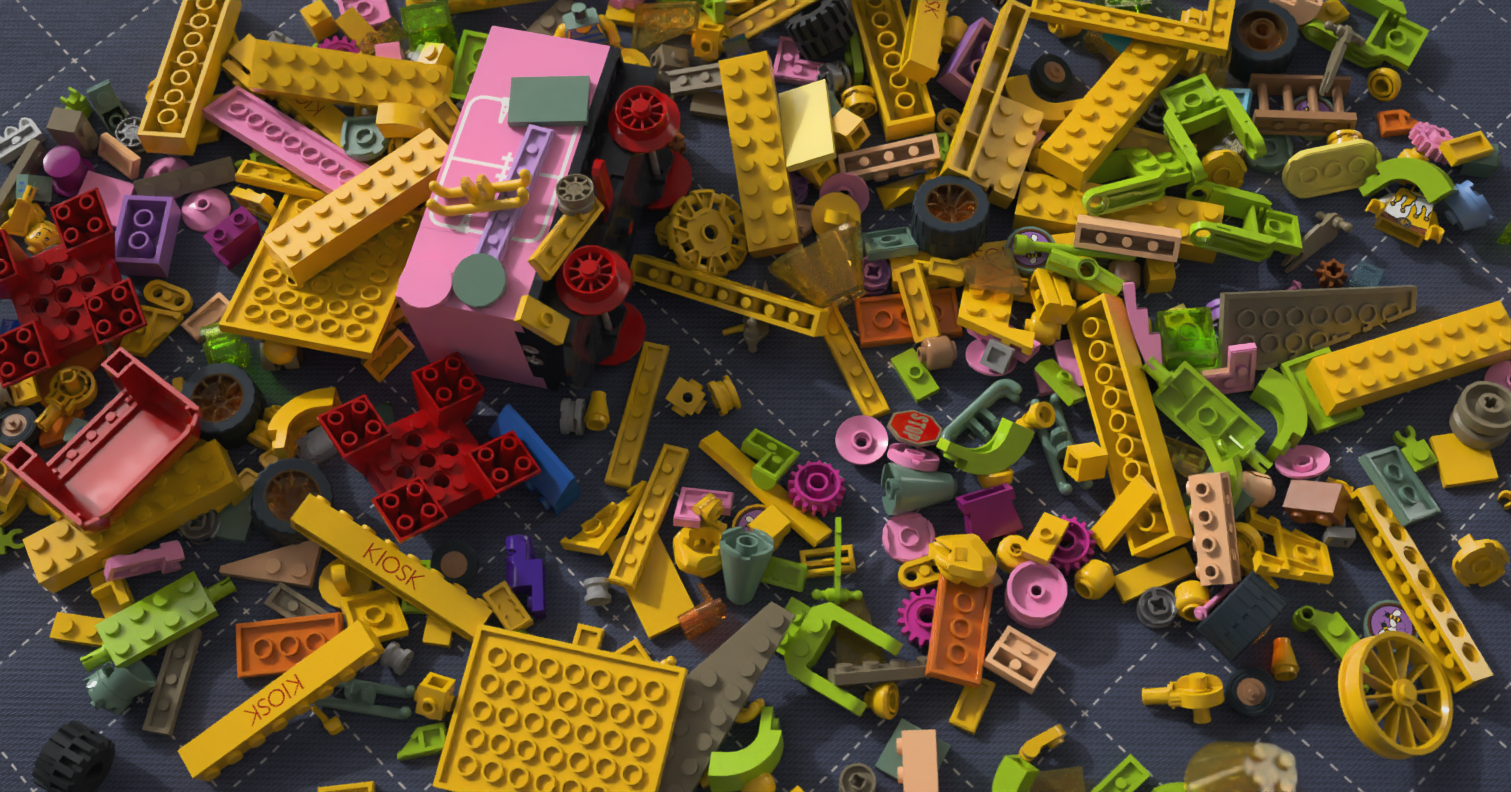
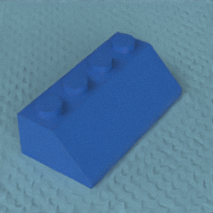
[488,403,581,516]

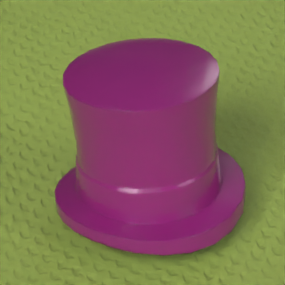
[43,145,97,198]

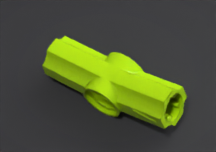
[1045,248,1125,296]

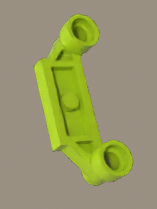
[1291,605,1370,694]

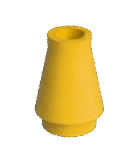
[584,391,610,431]
[1271,637,1299,681]

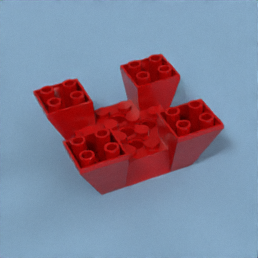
[0,187,148,389]
[317,351,541,544]

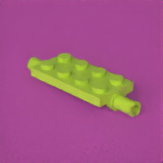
[1141,356,1273,474]
[80,571,237,673]

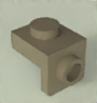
[650,44,690,72]

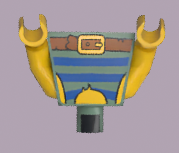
[554,3,625,49]

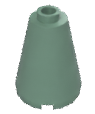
[881,462,957,516]
[720,527,774,605]

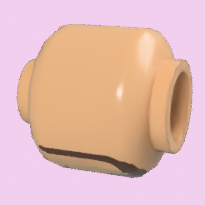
[1242,470,1276,508]

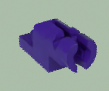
[506,535,547,619]

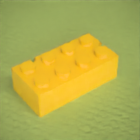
[969,95,1044,209]

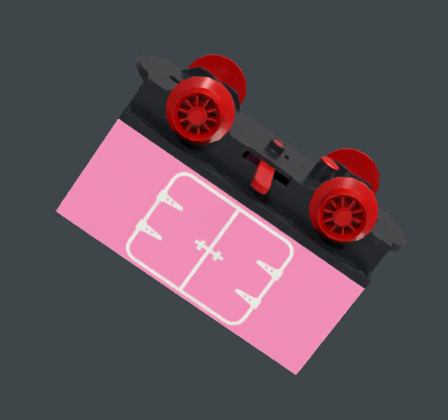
[395,26,692,391]

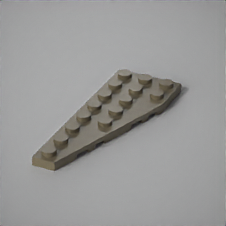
[1217,285,1417,370]
[658,601,796,792]

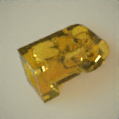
[359,16,407,56]

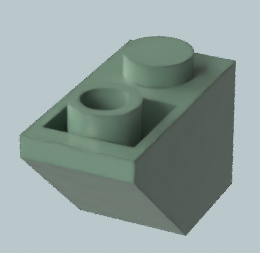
[86,79,132,136]

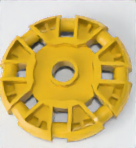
[666,189,748,277]

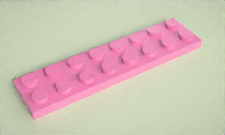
[202,85,371,194]

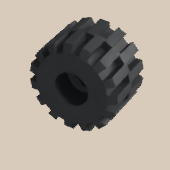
[785,0,858,60]
[32,720,116,792]

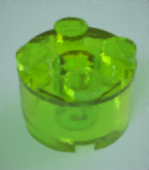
[200,321,252,369]

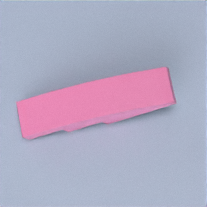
[1122,282,1162,385]

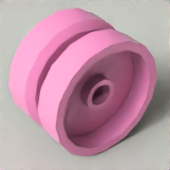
[1004,560,1067,629]

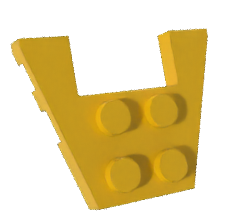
[957,282,1035,355]
[1244,506,1334,584]

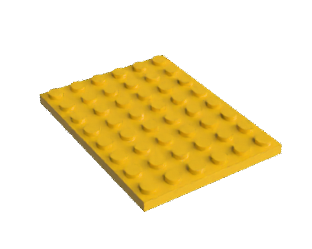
[219,193,423,360]
[433,624,688,792]

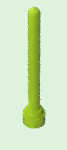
[1013,234,1137,261]

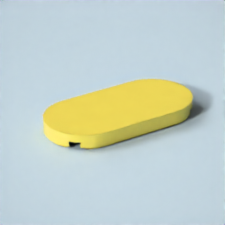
[1282,139,1382,198]

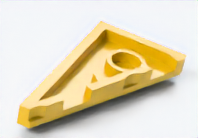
[560,480,648,556]

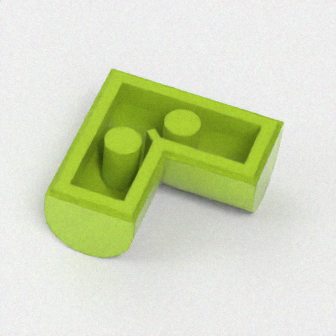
[741,428,800,490]

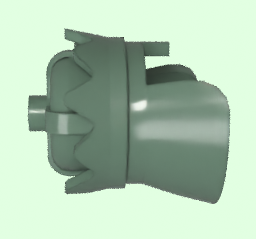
[83,659,157,716]

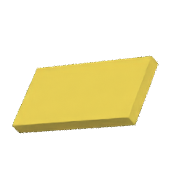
[779,79,837,172]

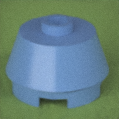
[1442,180,1493,231]

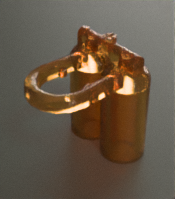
[677,582,727,642]

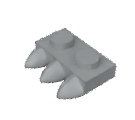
[0,118,46,165]

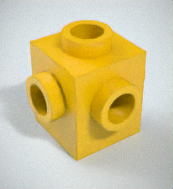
[691,21,727,61]
[665,377,707,417]
[414,672,456,721]

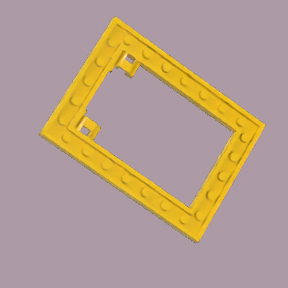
[1029,0,1235,56]

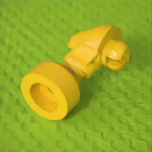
[1015,401,1056,439]

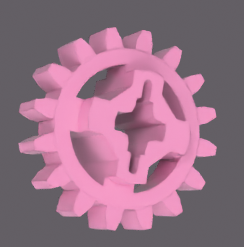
[1409,121,1454,166]

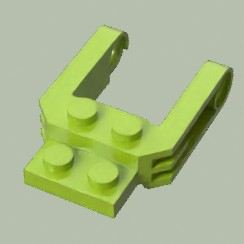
[1302,0,1429,71]
[1159,73,1267,183]
[1082,147,1191,216]
[1185,180,1303,262]
[776,597,903,717]

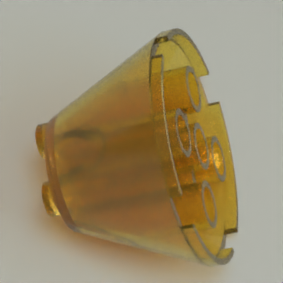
[768,221,867,313]
[1184,741,1298,792]

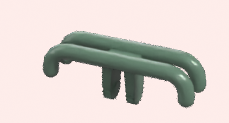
[939,379,1022,464]
[1030,393,1093,496]
[313,679,416,720]

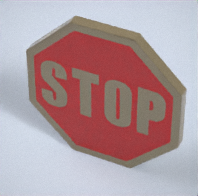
[887,410,943,448]

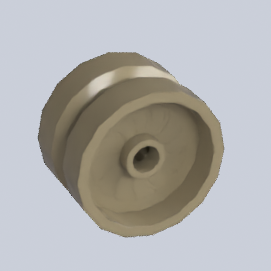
[1449,381,1511,450]

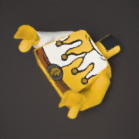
[1365,184,1445,248]

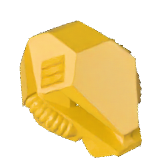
[673,518,727,578]
[928,534,998,587]

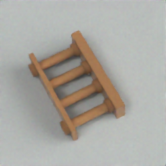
[1248,73,1357,136]

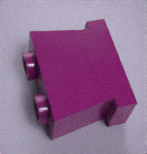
[203,205,264,270]
[956,482,1023,544]

